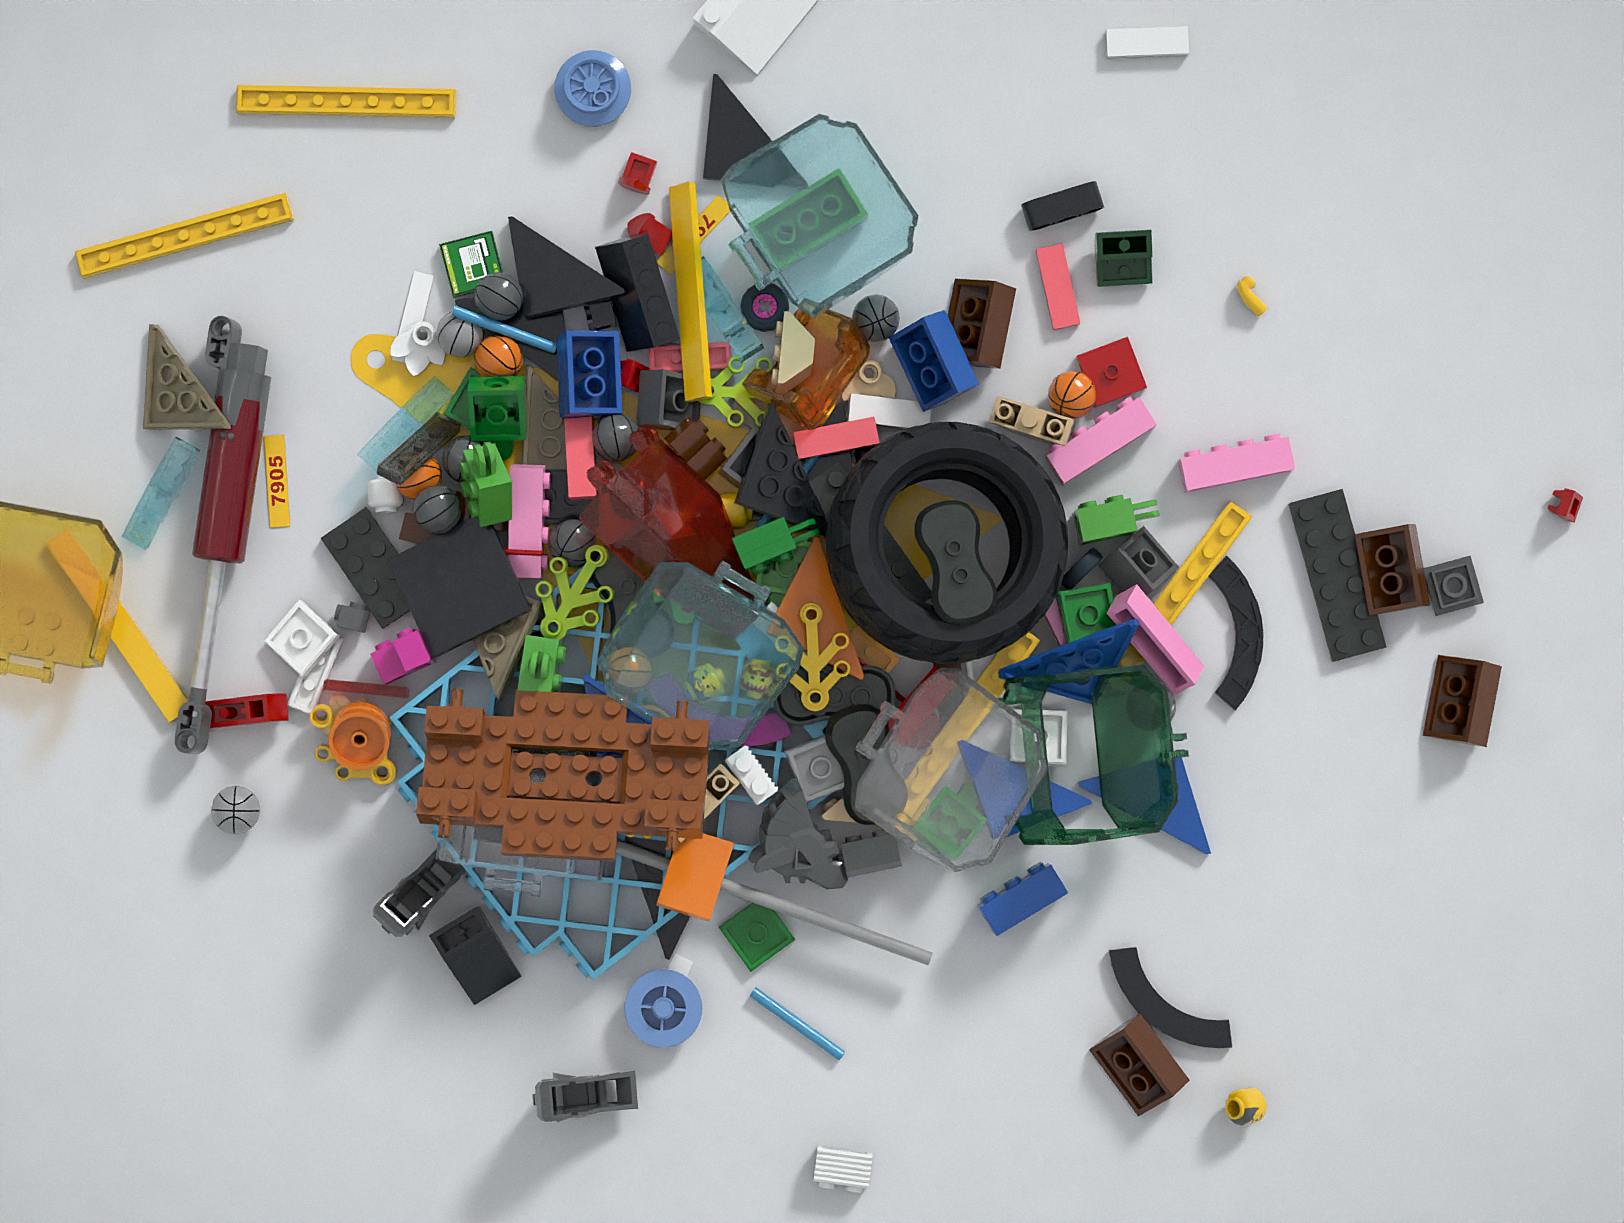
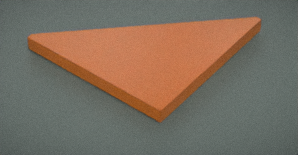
[766,537,864,681]

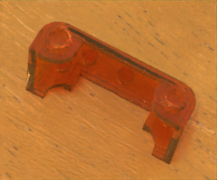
[742,300,870,430]

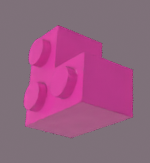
[370,628,437,685]

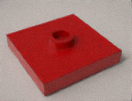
[1076,337,1147,408]

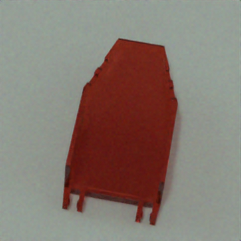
[579,424,761,639]

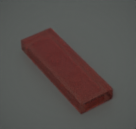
[323,679,410,699]

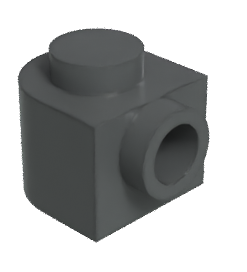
[334,601,370,633]

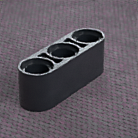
[1021,181,1105,231]

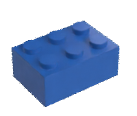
[889,310,980,412]
[556,331,622,418]
[977,862,1068,936]

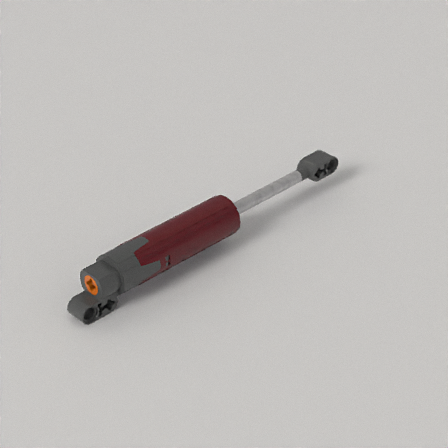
[175,316,271,754]

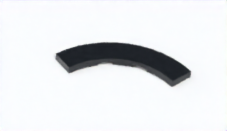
[1208,556,1263,711]
[1109,947,1232,1048]

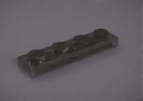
[377,412,461,485]

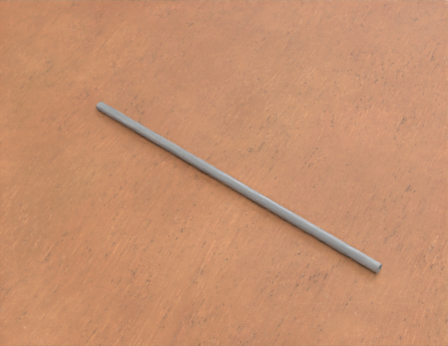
[616,840,933,965]

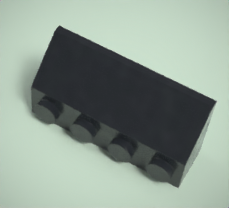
[595,231,680,352]

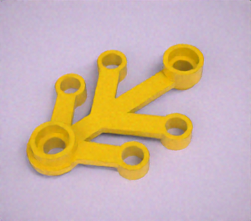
[776,602,850,711]
[310,704,396,786]

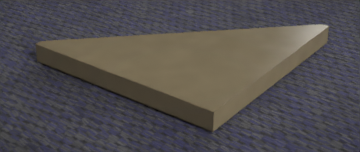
[143,324,231,430]
[522,367,626,478]
[473,596,543,701]

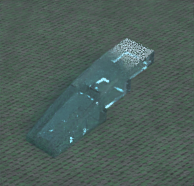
[701,256,764,363]
[357,376,454,474]
[121,437,200,550]

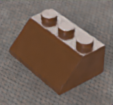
[948,278,1016,369]
[1355,524,1430,615]
[1423,655,1502,747]
[1089,1014,1190,1116]

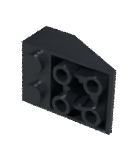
[429,906,522,1005]

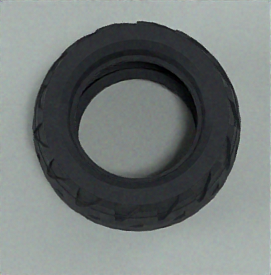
[826,422,1069,664]

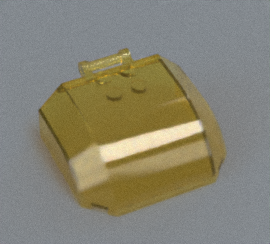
[0,501,123,684]

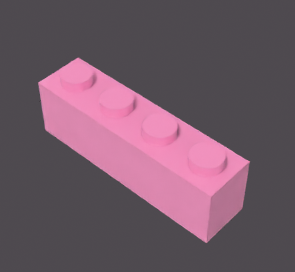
[1045,397,1157,485]
[1178,433,1295,493]
[508,464,550,578]
[1107,584,1204,695]

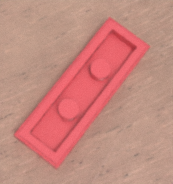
[1036,244,1080,330]
[649,342,732,373]
[564,417,597,500]
[793,417,879,460]

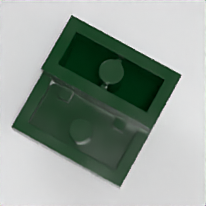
[1094,229,1153,287]

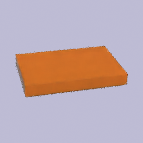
[656,833,734,922]

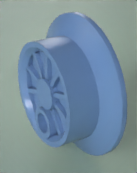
[555,50,631,127]
[625,969,702,1047]

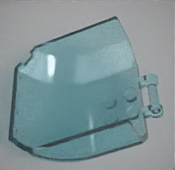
[721,114,919,318]
[597,561,804,750]

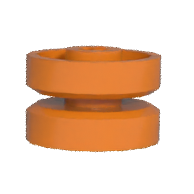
[328,702,391,771]

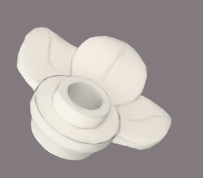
[390,321,445,376]

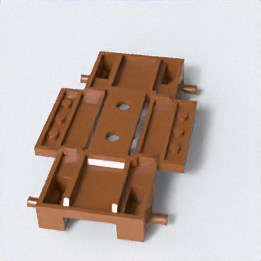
[416,688,710,862]

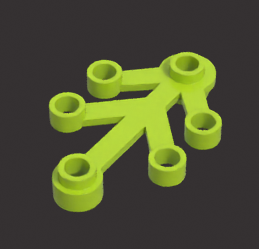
[698,356,801,428]
[535,545,614,640]

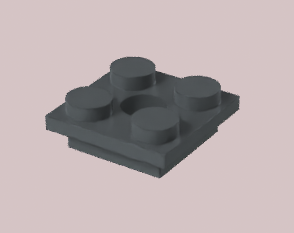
[1424,555,1484,616]

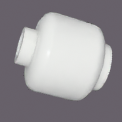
[367,473,403,513]

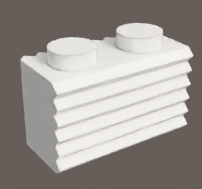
[724,746,778,805]
[813,1146,873,1193]

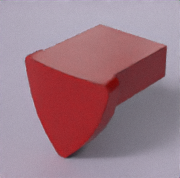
[618,152,657,194]
[627,213,672,256]

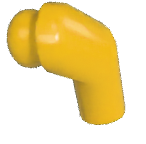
[1236,276,1267,316]

